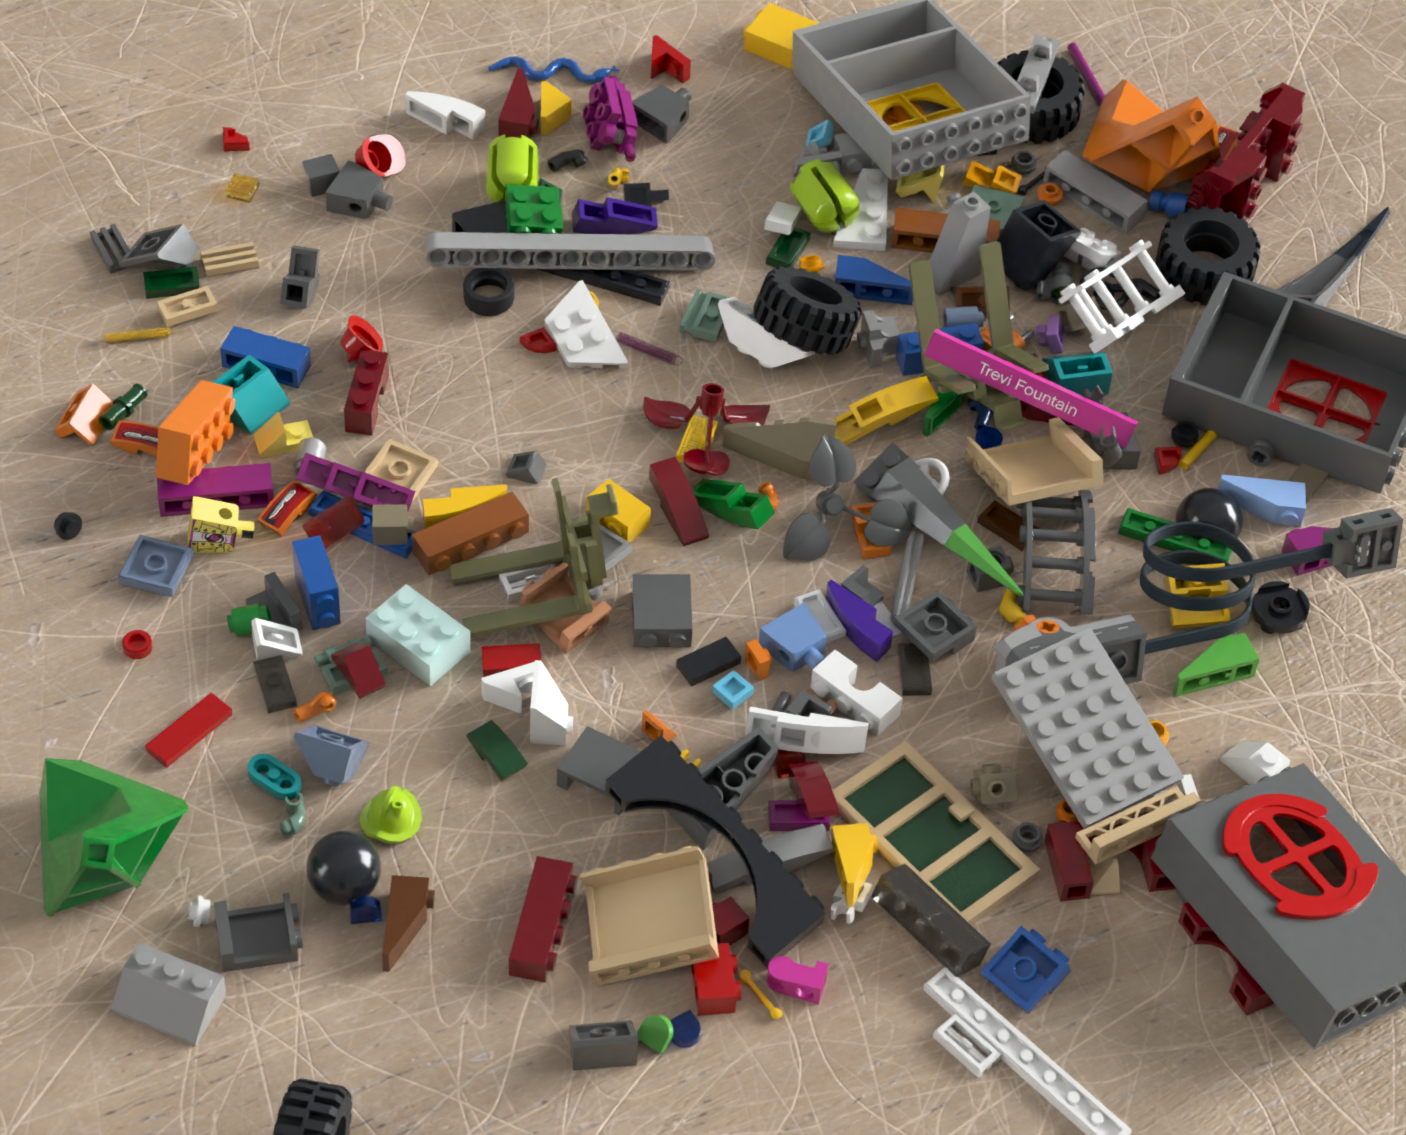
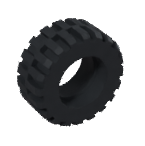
[998,50,1085,144]
[1155,207,1261,305]
[753,266,862,355]
[273,1078,352,1135]

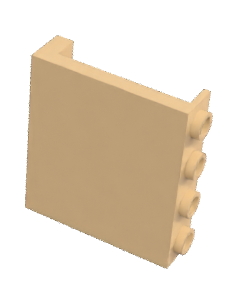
[964,417,1104,506]
[580,846,719,986]

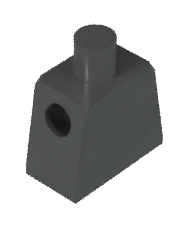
[632,85,691,144]
[325,160,393,219]

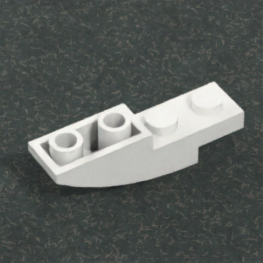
[745,707,869,754]

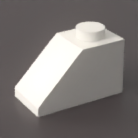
[1220,741,1290,785]

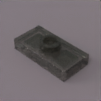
[253,655,297,713]

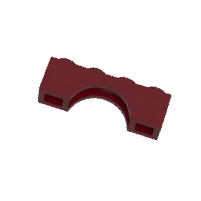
[1178,902,1274,1016]

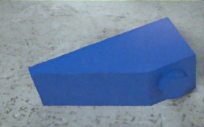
[835,255,913,305]

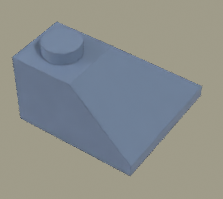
[294,725,369,786]

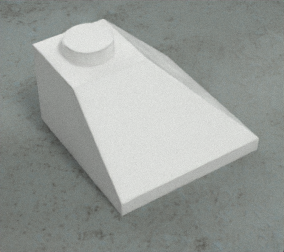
[530,660,574,746]

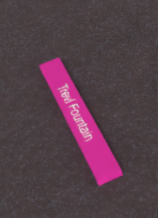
[924,329,1138,448]

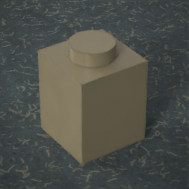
[372,504,413,545]

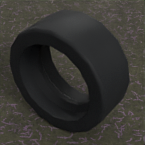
[463,268,514,316]

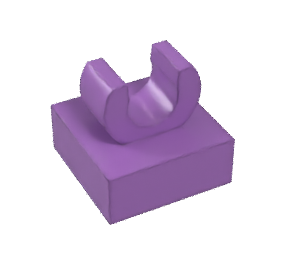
[1035,315,1066,354]

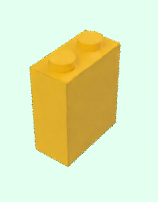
[743,2,819,70]

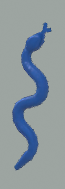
[488,56,619,83]

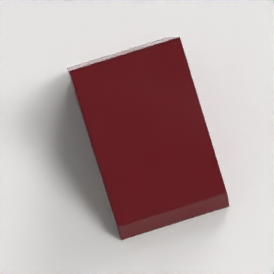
[331,643,386,699]

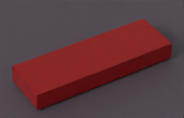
[145,692,233,768]

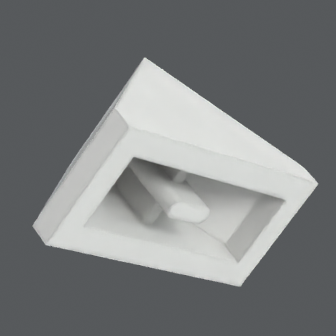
[251,618,303,664]

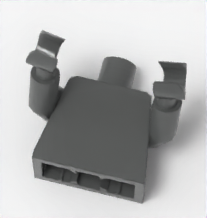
[1081,385,1141,470]

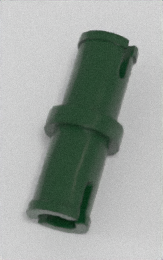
[99,384,148,430]

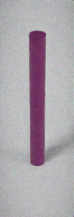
[1067,42,1105,107]

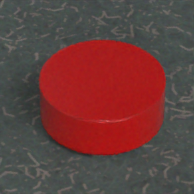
[122,630,152,659]

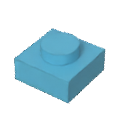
[805,119,835,149]
[712,670,754,710]

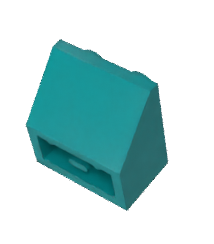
[1042,351,1113,397]
[212,355,290,435]

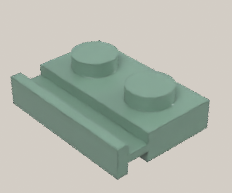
[679,289,730,343]

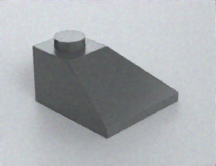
[118,224,200,269]

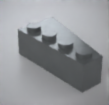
[667,727,779,850]

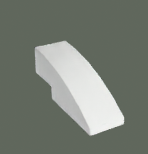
[405,91,485,140]

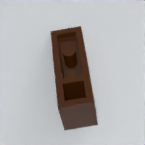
[382,875,435,972]

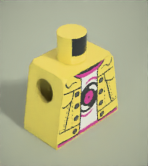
[187,496,254,553]

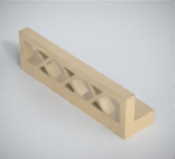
[1075,786,1201,865]

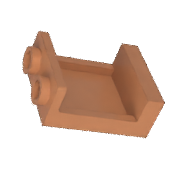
[519,562,612,654]

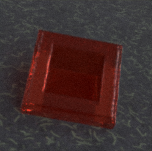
[774,749,806,778]

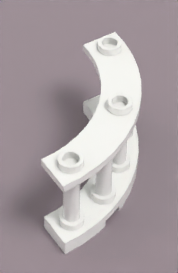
[1058,240,1185,354]

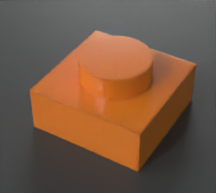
[745,639,772,681]

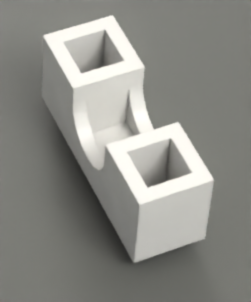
[810,650,903,736]

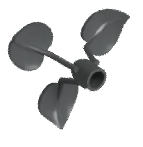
[783,435,912,561]

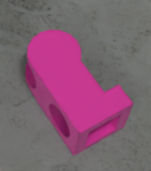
[767,956,829,1004]

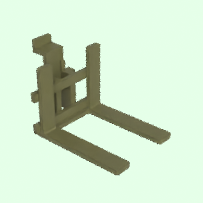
[908,241,1049,431]
[449,478,619,638]

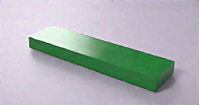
[1118,508,1232,562]

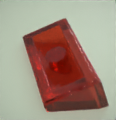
[302,495,365,548]

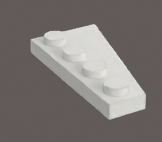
[833,168,888,251]

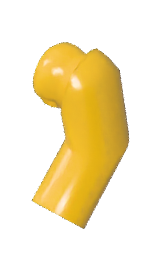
[999,588,1027,625]

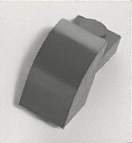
[280,245,320,309]

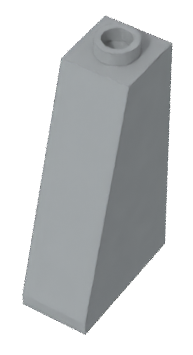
[930,192,991,296]

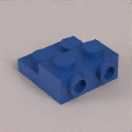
[980,926,1071,1014]

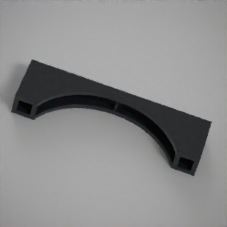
[605,735,825,969]

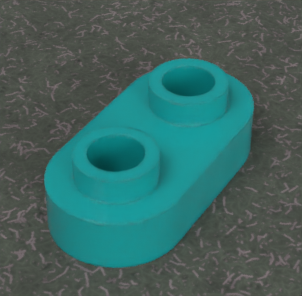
[247,754,302,801]

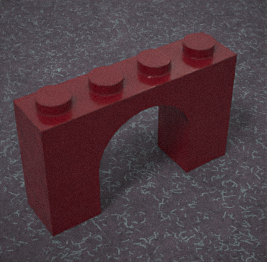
[1044,812,1176,902]

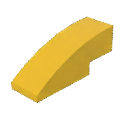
[423,484,507,528]

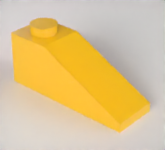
[831,823,878,907]

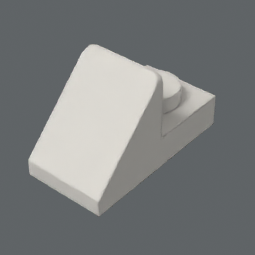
[481,662,535,713]

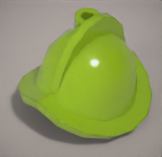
[359,785,422,844]

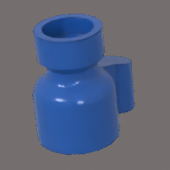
[1149,190,1189,218]

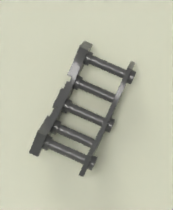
[1016,489,1096,615]

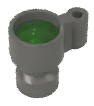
[1035,263,1075,305]

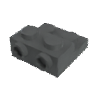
[894,591,977,661]

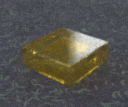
[225,173,259,203]

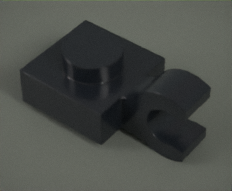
[623,183,669,206]

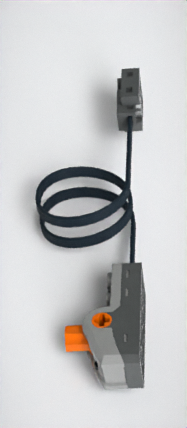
[992,508,1403,684]

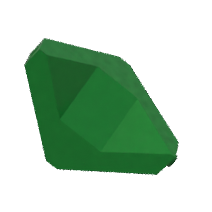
[40,758,189,916]

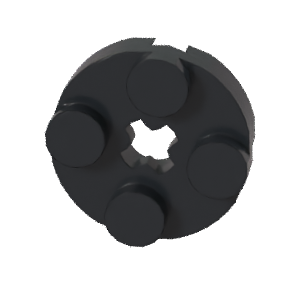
[1251,581,1310,634]

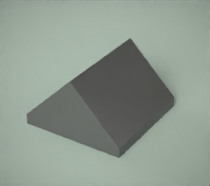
[568,1020,638,1071]

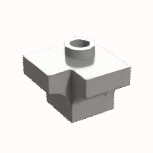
[857,310,900,368]

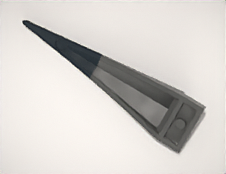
[1277,207,1390,307]

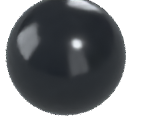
[1176,488,1243,543]
[306,830,381,905]

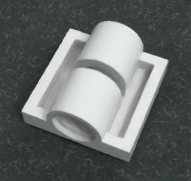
[1063,228,1124,270]

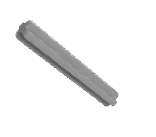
[890,531,924,623]

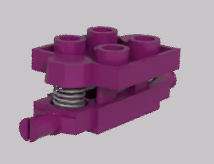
[582,76,638,162]

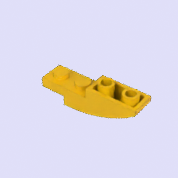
[832,376,939,445]

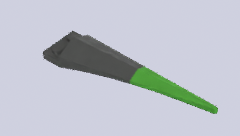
[853,442,1023,596]

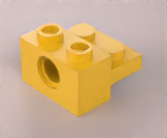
[1163,563,1231,629]

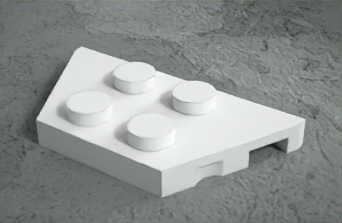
[545,280,628,369]

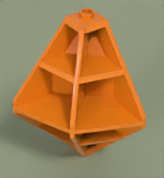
[1082,79,1221,192]

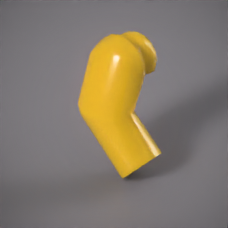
[607,167,629,190]

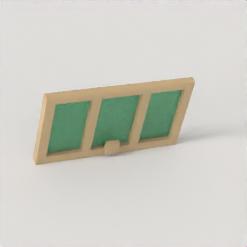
[832,741,1040,932]

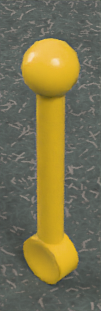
[739,970,782,1020]

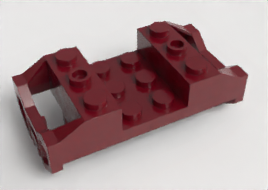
[1186,83,1305,221]

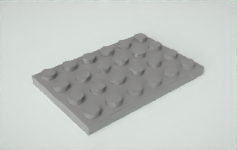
[991,627,1184,829]

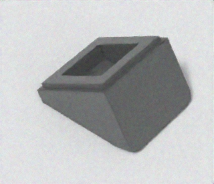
[506,451,546,484]

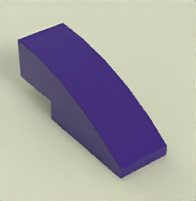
[572,197,658,235]
[826,580,893,662]

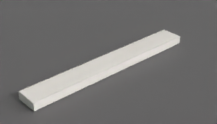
[923,966,1132,1135]

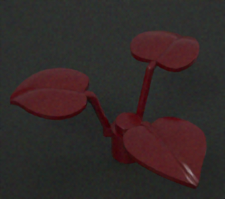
[643,383,770,476]

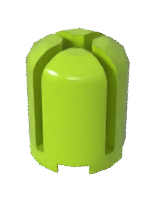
[485,134,539,202]
[790,159,859,234]

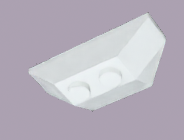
[718,297,816,368]

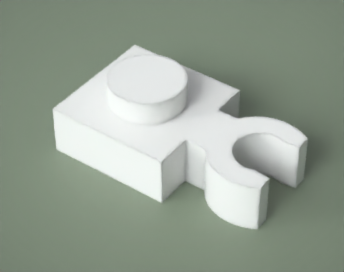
[831,883,873,924]

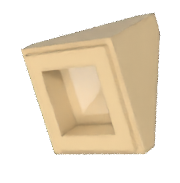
[1090,858,1120,895]

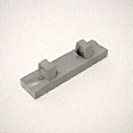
[1017,35,1060,114]

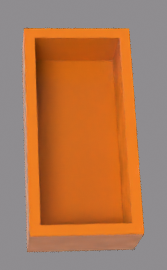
[156,380,235,485]

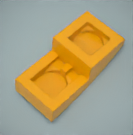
[962,161,1022,194]

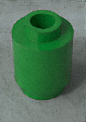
[227,603,272,637]

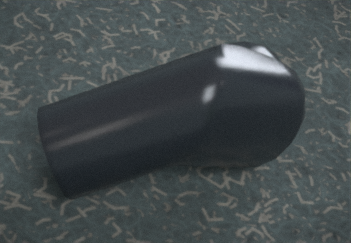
[547,149,588,172]
[1130,278,1161,302]

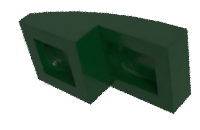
[466,720,528,782]

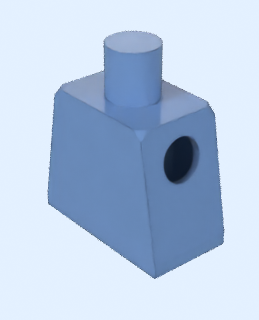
[759,603,826,671]

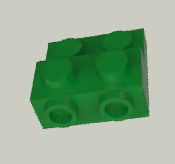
[505,184,563,234]

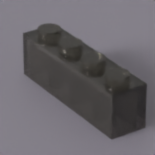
[871,864,991,978]

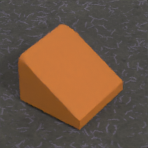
[642,710,677,742]

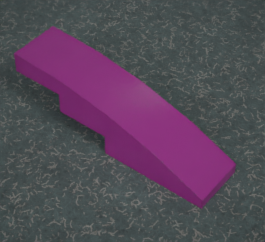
[295,452,416,511]

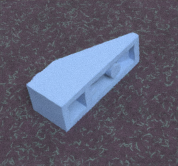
[1218,475,1306,526]

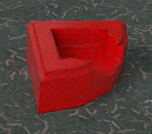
[223,127,250,152]
[520,327,557,353]
[1154,446,1182,475]

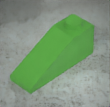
[1173,632,1259,697]

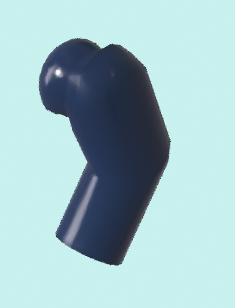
[967,398,993,432]

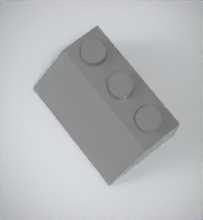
[111,942,226,1046]

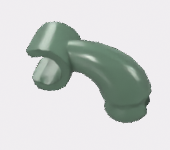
[279,792,306,837]

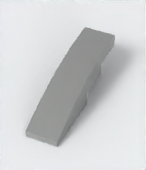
[707,824,835,894]

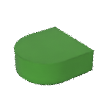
[637,1015,673,1054]

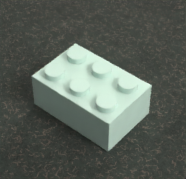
[366,584,471,687]

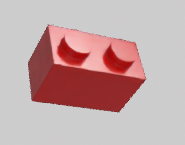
[691,943,742,1016]

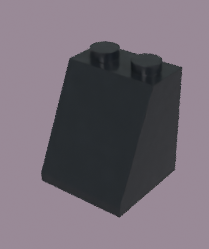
[997,200,1082,291]

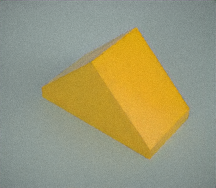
[541,81,572,135]

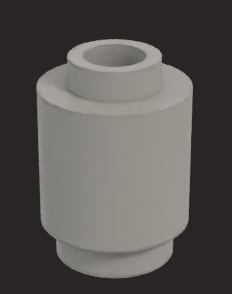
[294,437,326,475]

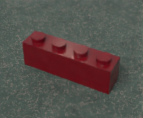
[509,856,578,983]

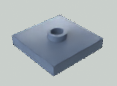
[118,535,194,597]

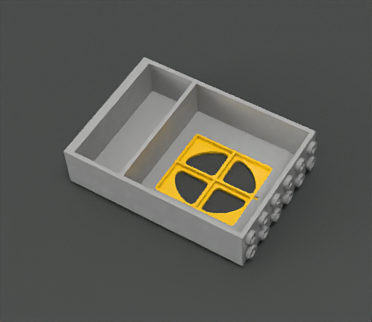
[793,0,1031,180]

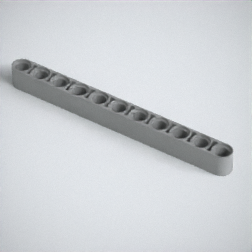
[424,232,715,271]

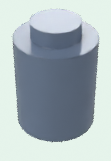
[943,306,984,328]

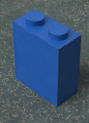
[292,535,341,630]

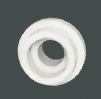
[188,895,210,927]

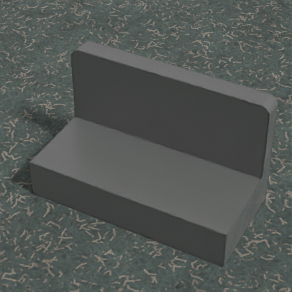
[246,572,303,631]

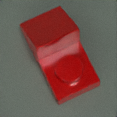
[651,35,691,83]

